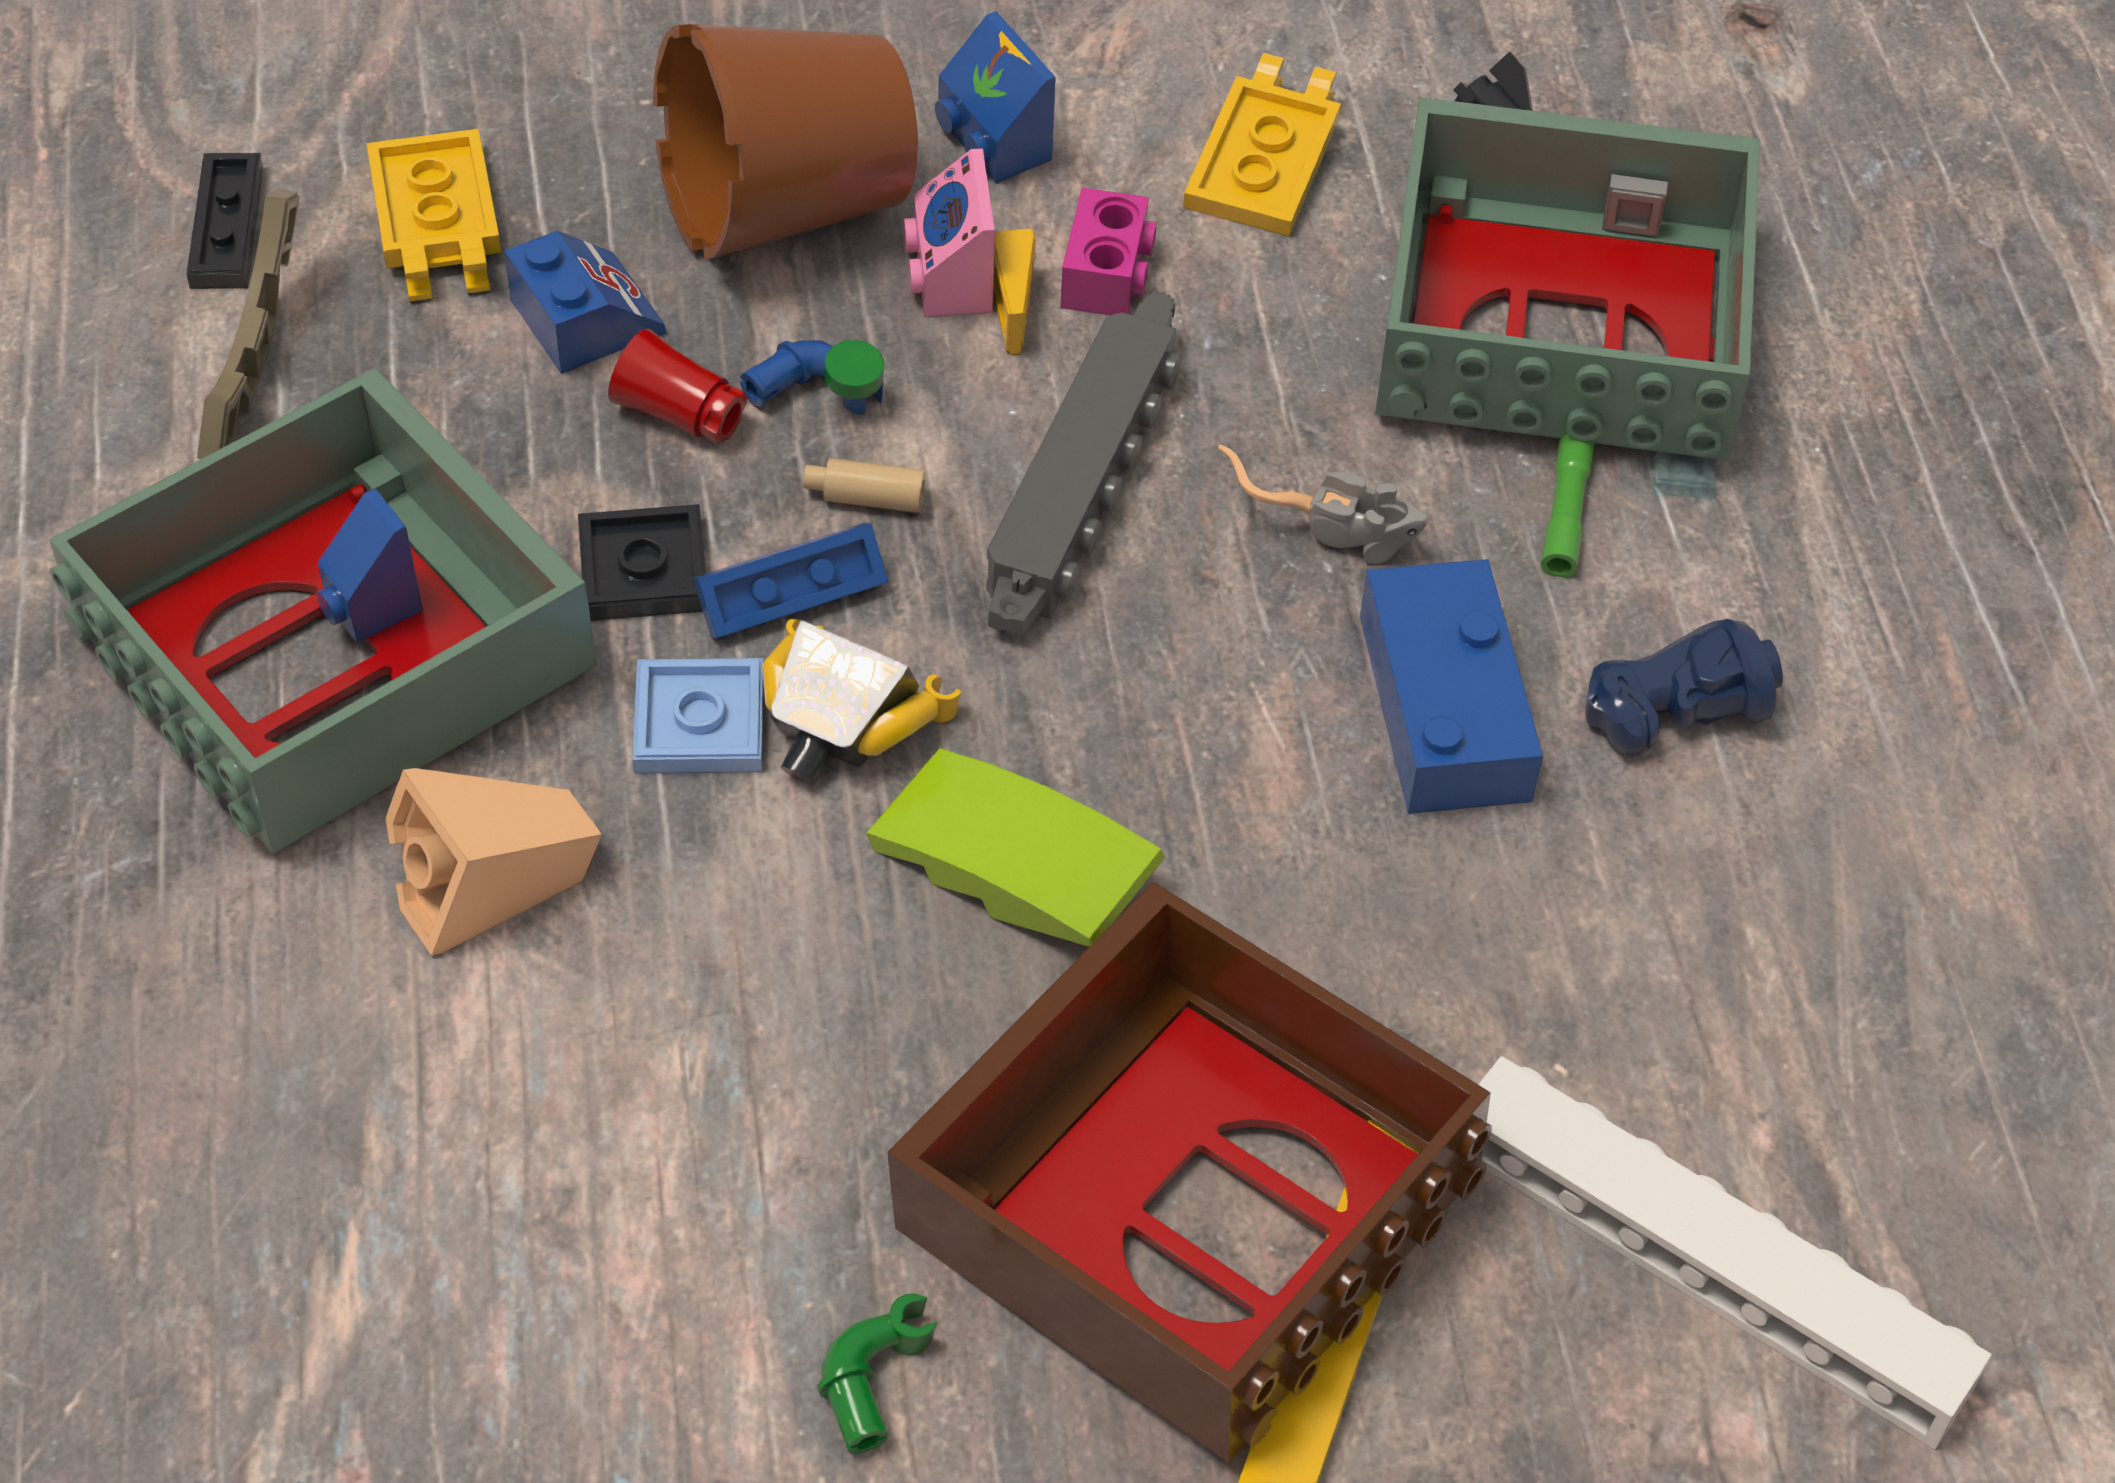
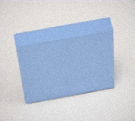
[633,658,764,773]

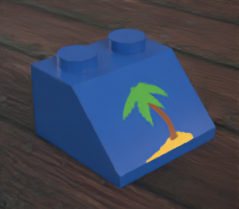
[935,11,1056,183]

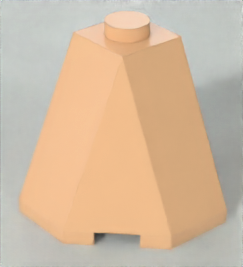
[386,768,602,956]

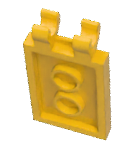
[1183,53,1341,237]
[366,128,501,302]

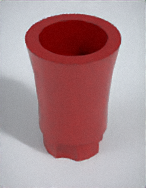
[608,329,747,444]

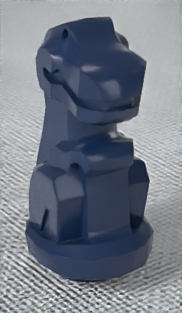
[1585,619,1783,755]

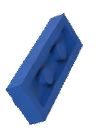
[693,523,889,638]

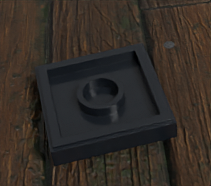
[578,504,706,621]

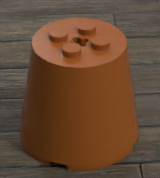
[653,24,918,259]

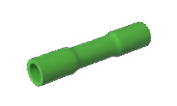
[1541,434,1595,578]

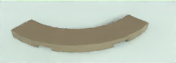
[197,188,300,459]

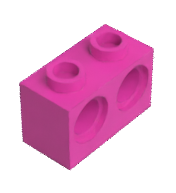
[1060,188,1157,315]

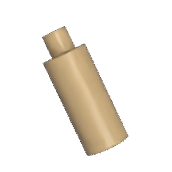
[803,458,926,513]

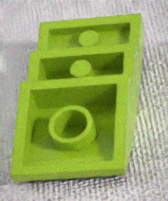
[866,748,1165,947]

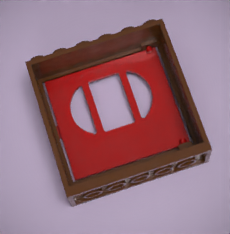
[887,882,1492,1463]

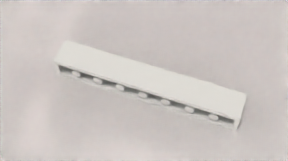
[1478,1056,1992,1450]

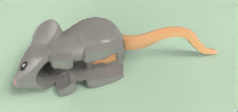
[1218,445,1429,565]

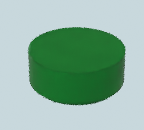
[824,340,884,399]

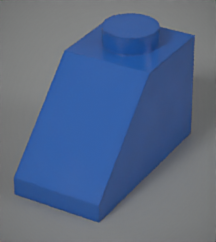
[316,488,423,643]

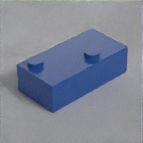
[1360,559,1543,814]

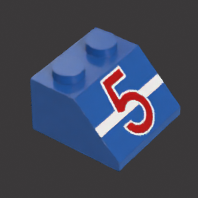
[504,231,666,374]

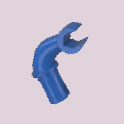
[740,340,884,415]

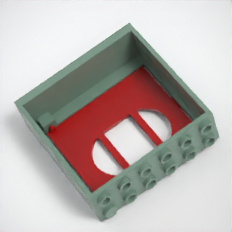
[1375,97,1760,461]
[49,368,597,854]

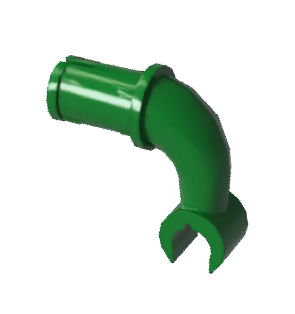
[817,1293,937,1454]

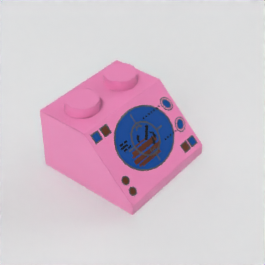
[903,148,995,317]

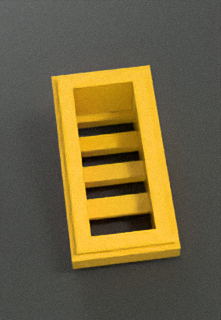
[993,228,1036,355]

